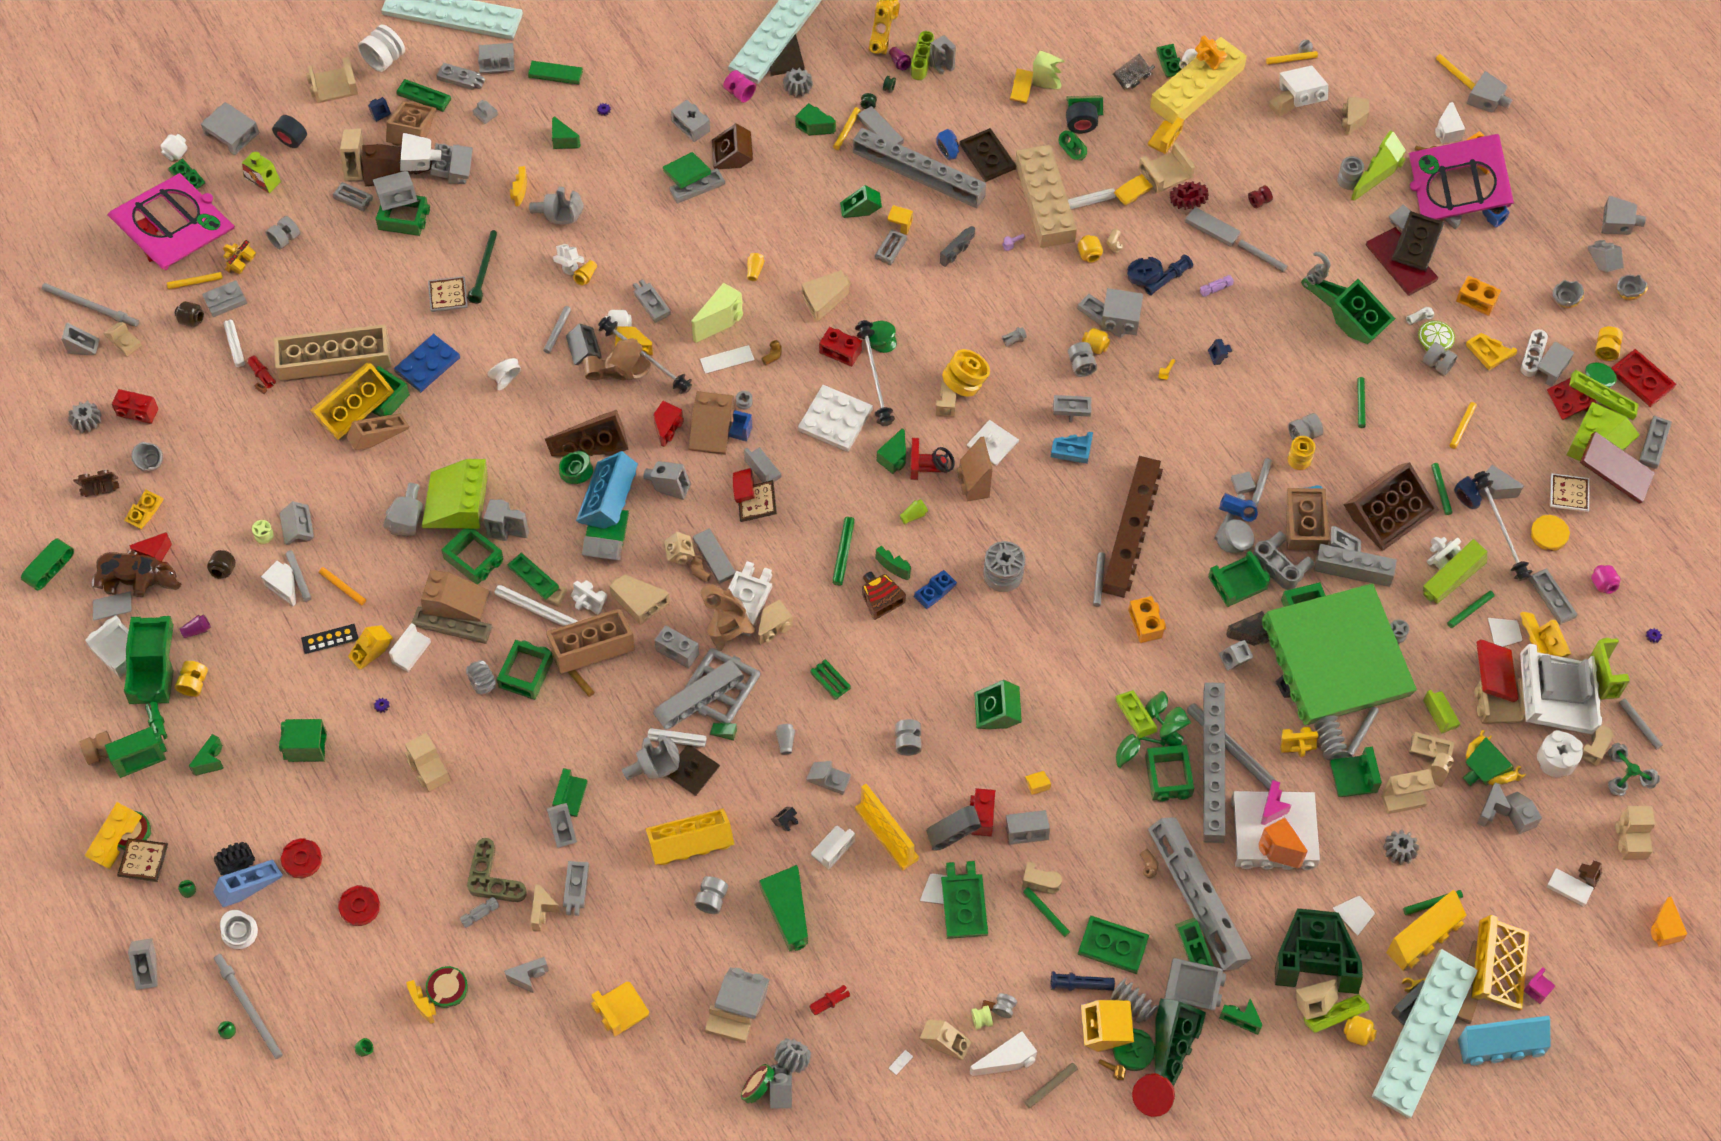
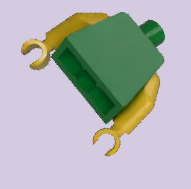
[1462,730,1526,786]

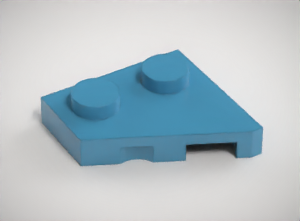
[1051,432,1093,464]

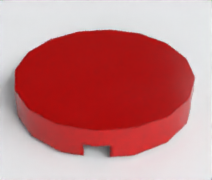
[280,838,323,879]
[338,885,380,926]
[1132,1073,1175,1117]

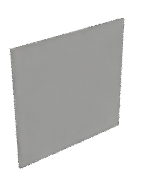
[93,591,131,621]

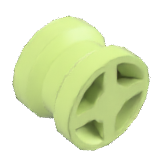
[252,520,274,544]
[971,1005,993,1030]

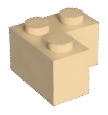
[404,733,450,792]
[1615,806,1655,859]

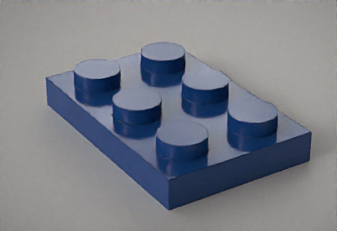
[394,333,460,393]

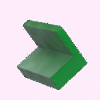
[1066,95,1103,115]
[552,768,588,817]

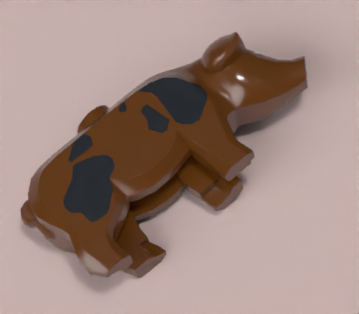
[92,551,182,597]

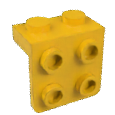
[590,981,649,1037]

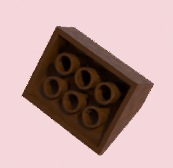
[1344,462,1439,551]

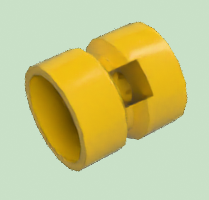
[1595,326,1623,361]
[1287,436,1316,470]
[174,660,208,697]

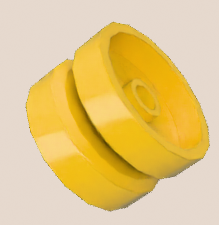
[942,349,990,397]

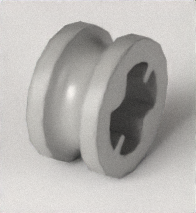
[736,391,753,410]

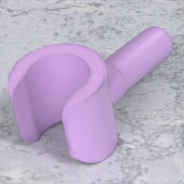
[1002,234,1025,251]

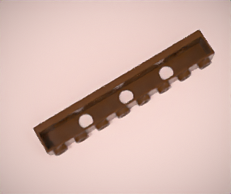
[1102,456,1163,598]

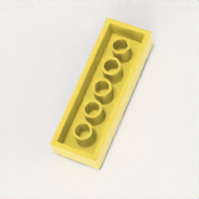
[1150,37,1247,124]

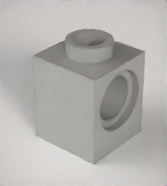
[1219,640,1253,671]

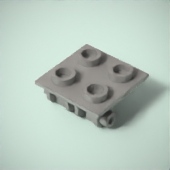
[478,43,514,73]

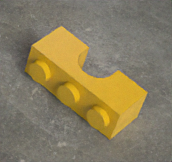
[84,802,142,869]

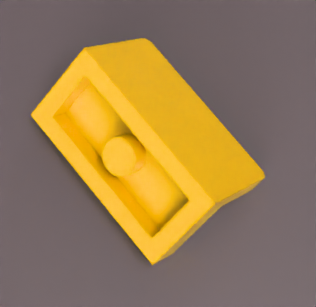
[1148,117,1184,154]

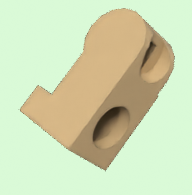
[936,381,956,417]
[1581,726,1613,766]
[1427,753,1454,787]
[1022,862,1062,894]

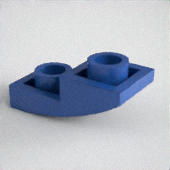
[914,570,957,609]

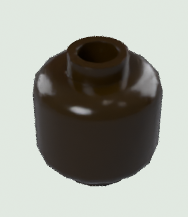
[175,301,204,327]
[207,550,236,579]

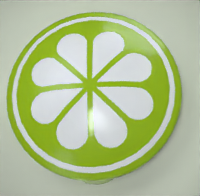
[1418,321,1455,351]

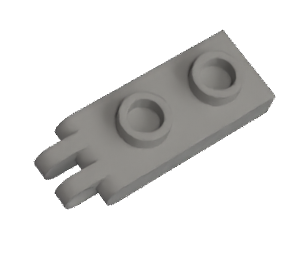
[436,63,485,90]
[633,279,671,323]
[563,861,589,916]

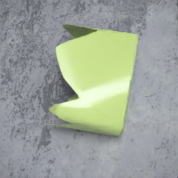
[1033,51,1065,89]

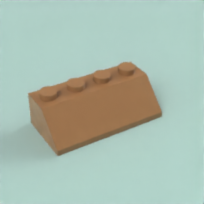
[546,609,635,674]

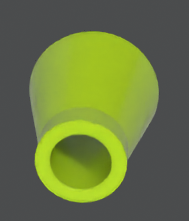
[899,499,928,524]

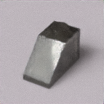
[1226,611,1269,646]

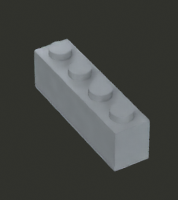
[1314,544,1397,587]

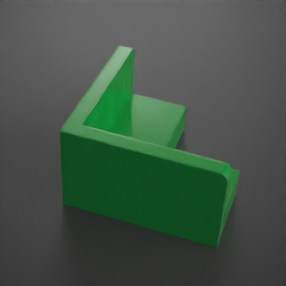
[372,366,410,417]

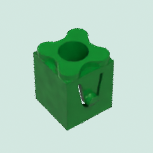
[279,719,327,762]

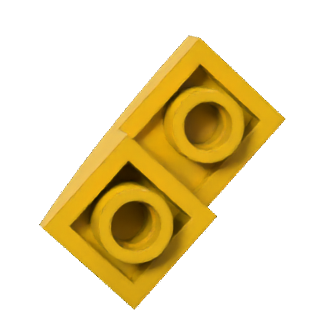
[1010,68,1033,104]
[510,166,527,207]
[1114,174,1153,205]
[124,489,164,529]
[406,980,437,1024]

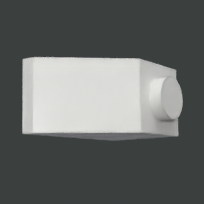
[1435,102,1465,144]
[261,561,296,606]

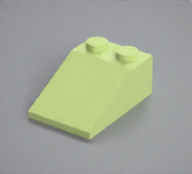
[691,283,743,343]

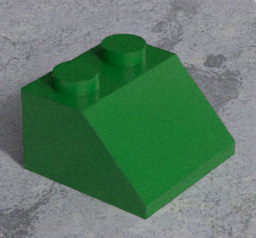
[974,680,1022,729]

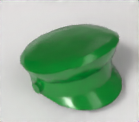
[869,320,897,353]
[1585,362,1617,388]
[559,451,593,484]

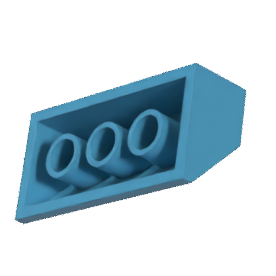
[576,451,638,529]

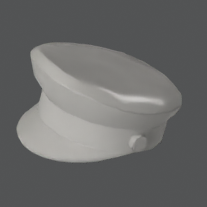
[1217,519,1254,553]

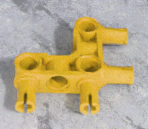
[869,0,900,55]

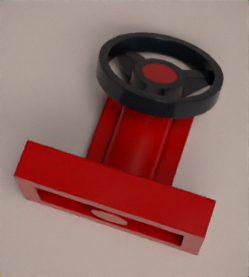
[910,438,955,480]

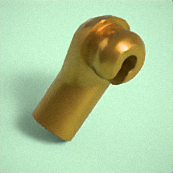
[761,340,782,366]

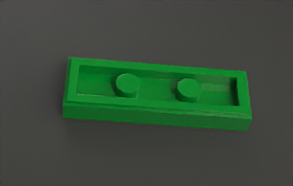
[528,60,583,85]
[396,79,451,112]
[507,553,559,600]

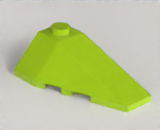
[1351,130,1406,201]

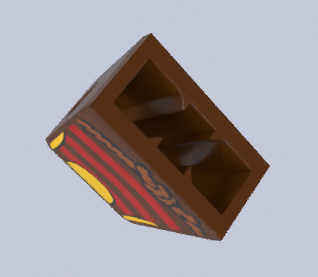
[862,572,906,620]

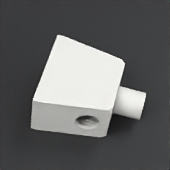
[400,133,442,171]

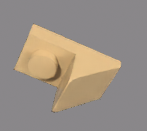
[104,322,142,357]
[531,884,560,931]

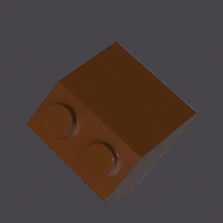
[712,123,753,169]

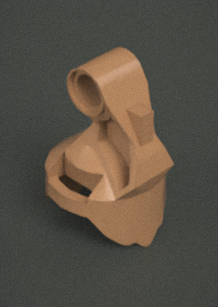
[583,338,651,380]
[700,584,756,651]

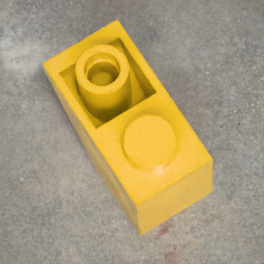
[615,326,653,355]
[348,625,393,669]

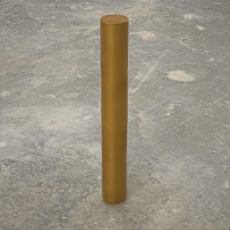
[568,670,595,697]

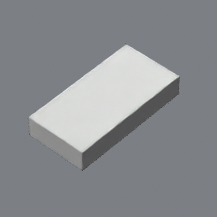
[1547,868,1594,907]

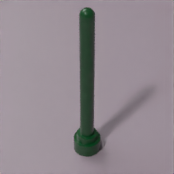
[467,230,497,304]

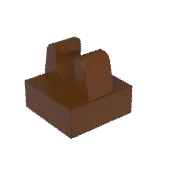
[1578,860,1602,889]

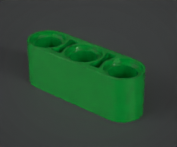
[21,538,74,591]

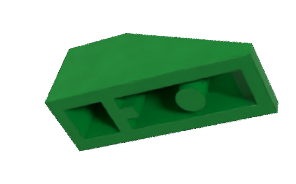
[1175,917,1214,967]

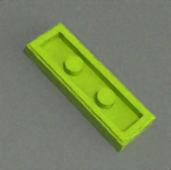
[1115,690,1158,738]
[1303,994,1370,1033]

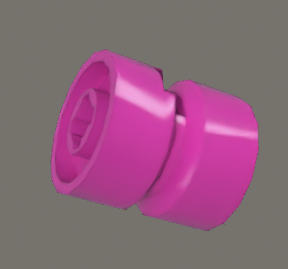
[723,70,756,103]

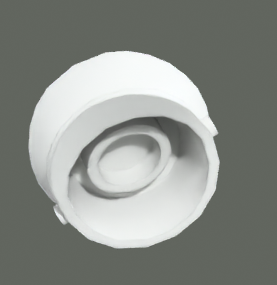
[487,358,521,390]
[220,910,258,949]

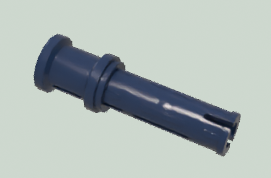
[1144,254,1193,296]
[1050,971,1115,991]

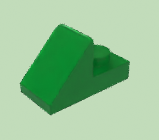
[189,734,224,776]
[1219,999,1263,1035]

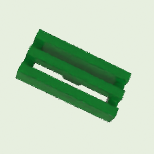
[810,659,851,700]

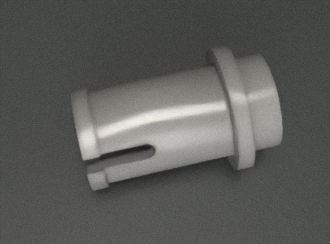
[1002,327,1027,347]

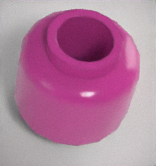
[1591,565,1621,594]

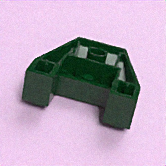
[1275,908,1363,994]

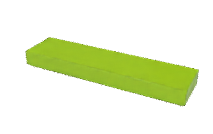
[1570,370,1639,420]

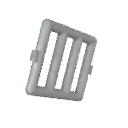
[684,648,761,723]

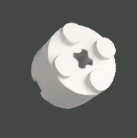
[1537,730,1583,778]

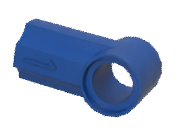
[1219,493,1258,522]

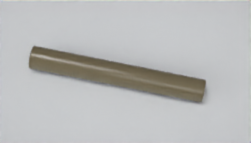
[1024,1063,1078,1109]

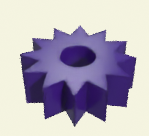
[597,103,611,116]
[1646,628,1662,643]
[374,697,390,713]

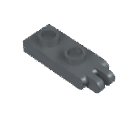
[940,226,975,267]

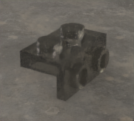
[1113,53,1155,90]

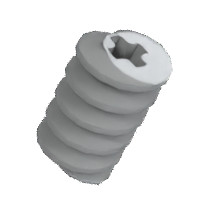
[1314,716,1349,760]
[1111,978,1158,1023]

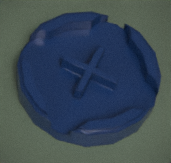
[1127,257,1164,286]

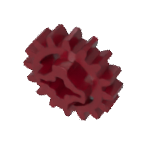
[1170,181,1209,210]

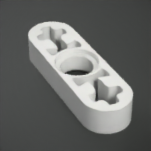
[1520,329,1548,377]

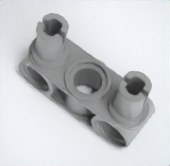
[1253,531,1314,590]

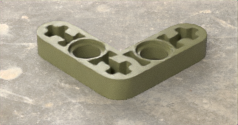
[467,838,527,902]

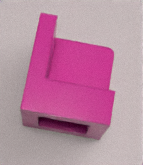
[1524,967,1555,1004]

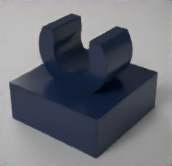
[368,97,391,122]
[1208,339,1232,365]

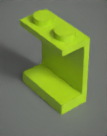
[1589,638,1630,700]

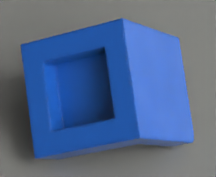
[729,410,752,441]

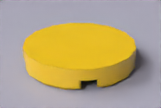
[1531,515,1570,551]

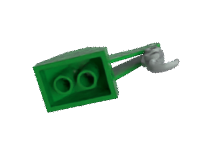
[1301,252,1396,345]

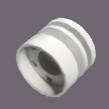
[358,24,405,72]

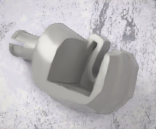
[529,187,584,224]
[383,483,423,537]
[622,735,679,781]

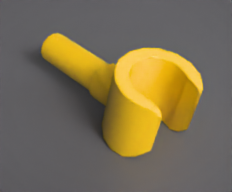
[1158,359,1176,380]
[1402,977,1426,993]

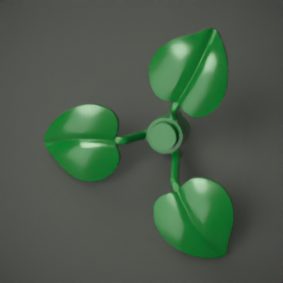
[1116,691,1191,769]

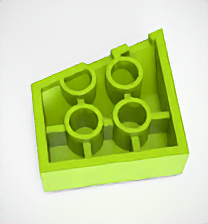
[1566,402,1640,461]

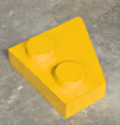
[1466,333,1518,371]

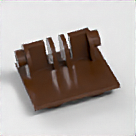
[73,470,120,497]

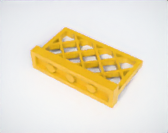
[855,784,919,871]
[1472,915,1529,1011]

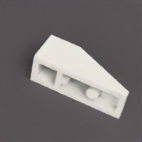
[970,1032,1037,1076]

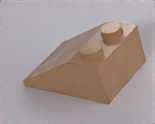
[386,101,436,145]
[688,391,734,455]
[957,436,992,501]
[1286,488,1329,550]
[421,570,489,621]

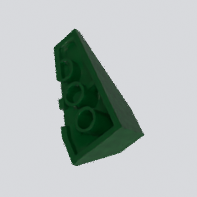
[1155,998,1206,1087]

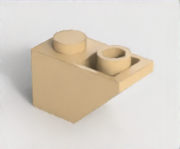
[1342,97,1369,135]
[758,599,793,645]
[1295,979,1338,1020]
[920,1020,971,1060]

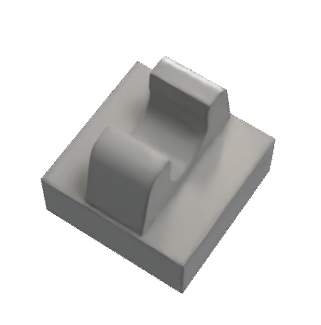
[473,100,498,124]

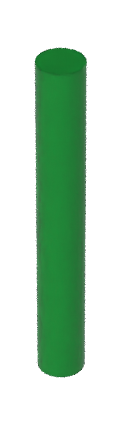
[1357,377,1366,428]
[1431,463,1453,515]
[1447,591,1495,628]
[1023,887,1070,937]
[1403,890,1463,915]

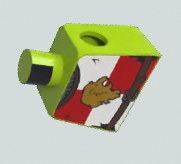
[242,152,281,194]

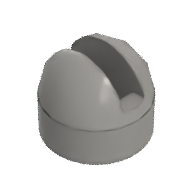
[1298,40,1313,53]

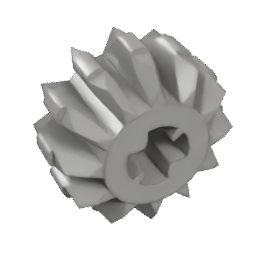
[783,67,813,97]
[68,400,101,433]
[466,660,496,695]
[1383,829,1419,865]
[774,1038,811,1073]

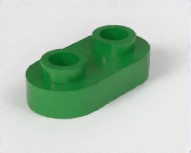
[1058,130,1087,161]

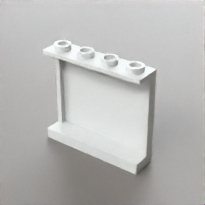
[1520,644,1602,734]
[1231,791,1320,870]

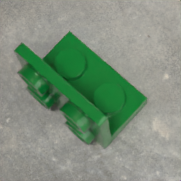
[1330,746,1382,797]

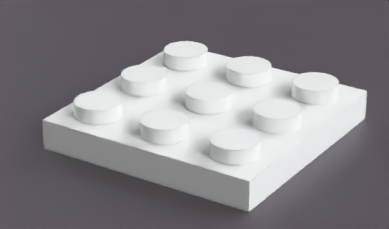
[798,385,873,452]

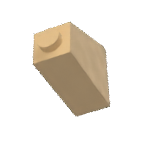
[340,129,364,181]
[801,270,851,322]
[609,574,670,625]

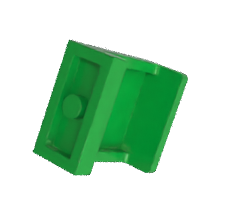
[1208,551,1270,607]

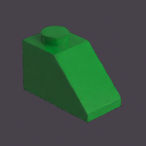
[840,185,882,218]
[876,428,906,474]

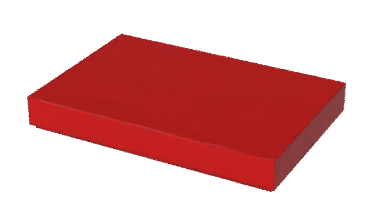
[1611,349,1677,407]
[1476,639,1518,703]

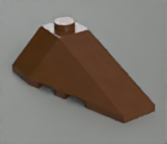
[362,144,432,187]
[545,410,629,456]

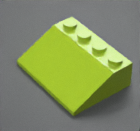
[422,459,488,529]

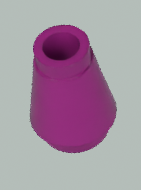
[889,47,911,71]
[180,614,211,638]

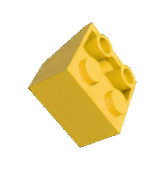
[1081,1000,1134,1052]

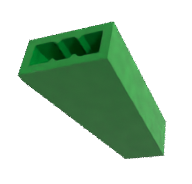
[759,865,808,952]

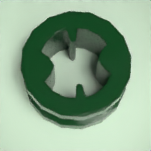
[883,75,896,93]
[861,93,877,109]

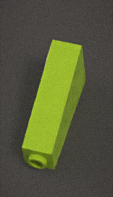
[1423,539,1488,604]

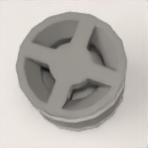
[1390,619,1409,644]
[992,993,1017,1018]

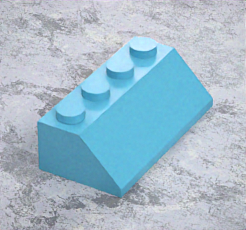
[1458,1016,1551,1066]

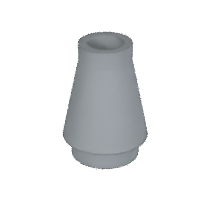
[775,724,795,755]

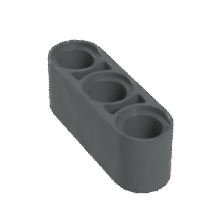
[926,806,981,850]

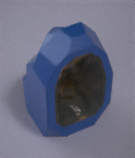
[936,129,959,159]
[1482,206,1510,227]

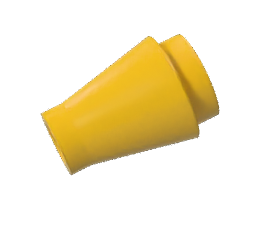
[747,253,765,281]
[573,260,597,286]

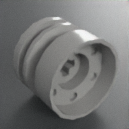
[983,541,1025,592]

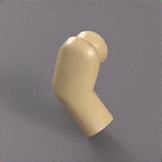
[1107,229,1123,253]

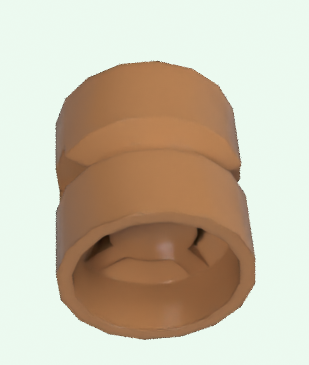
[79,731,112,765]

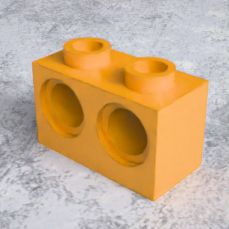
[1456,275,1502,316]
[1128,596,1166,643]

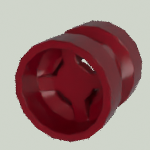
[1248,185,1273,209]

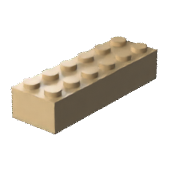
[1015,145,1077,248]
[274,324,391,381]

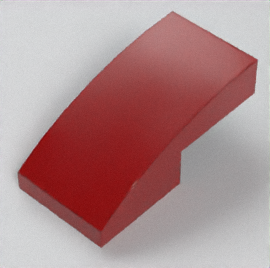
[733,468,755,503]

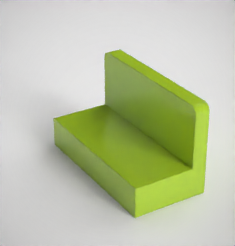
[1423,690,1460,734]

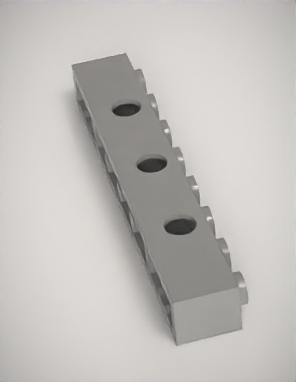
[853,128,986,208]
[1203,683,1225,843]
[1148,817,1252,971]

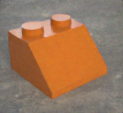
[1259,817,1308,868]

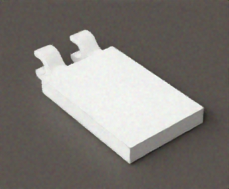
[728,561,772,636]

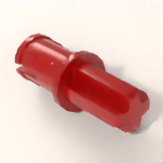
[247,355,276,388]
[809,985,850,1015]

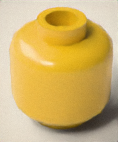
[1077,235,1103,263]
[1082,328,1110,355]
[1344,1015,1377,1046]

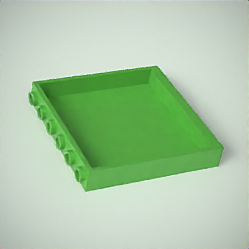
[1262,583,1417,726]

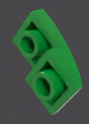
[1156,44,1182,78]
[168,158,206,189]
[875,546,911,580]

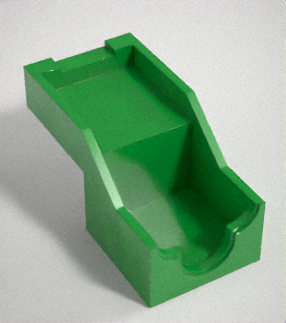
[124,616,174,704]

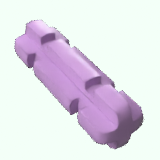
[1200,275,1234,297]

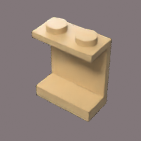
[306,57,358,103]
[1138,142,1195,194]
[1474,678,1527,724]
[1381,769,1435,814]

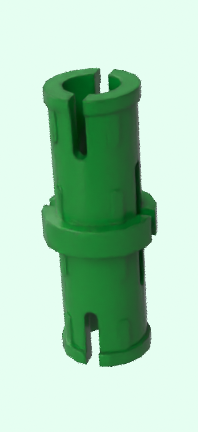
[145,702,168,740]

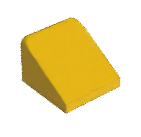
[1025,771,1051,795]

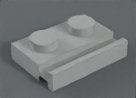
[202,280,247,317]

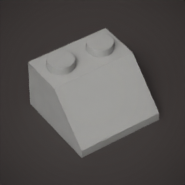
[715,967,770,1019]

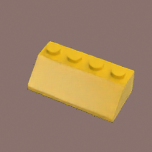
[309,363,395,440]
[645,808,735,865]
[1386,889,1467,971]

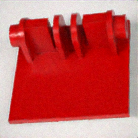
[1547,378,1597,420]

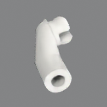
[1406,307,1434,325]

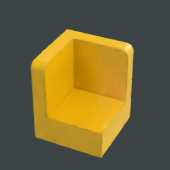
[887,205,913,235]

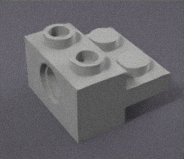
[484,499,529,541]

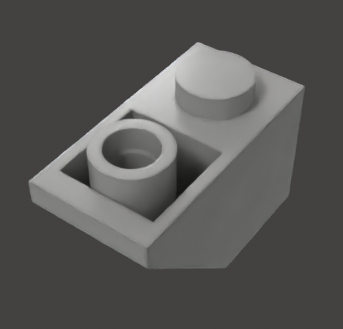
[1588,240,1624,272]
[770,1064,792,1108]

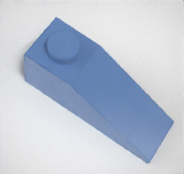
[213,859,283,907]

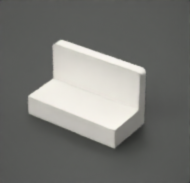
[389,623,431,672]
[811,826,855,870]

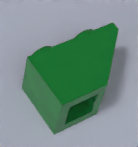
[795,103,836,136]

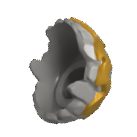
[1617,274,1648,301]
[1553,280,1584,308]

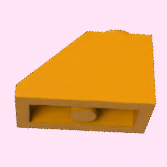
[1651,897,1687,947]

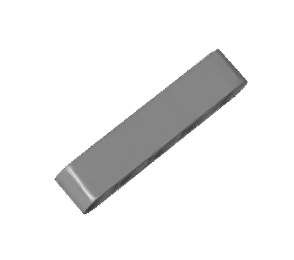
[653,660,744,729]

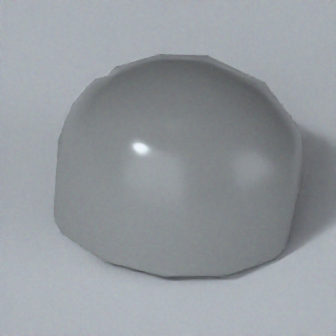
[131,442,163,471]

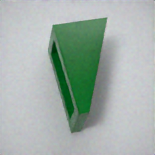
[710,723,737,741]

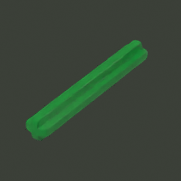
[832,516,855,586]

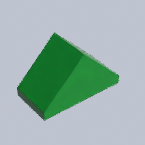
[552,116,581,149]

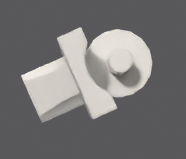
[553,244,584,275]
[1426,537,1461,570]
[571,580,607,615]

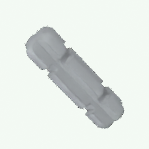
[460,897,499,928]

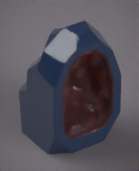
[1454,476,1482,509]

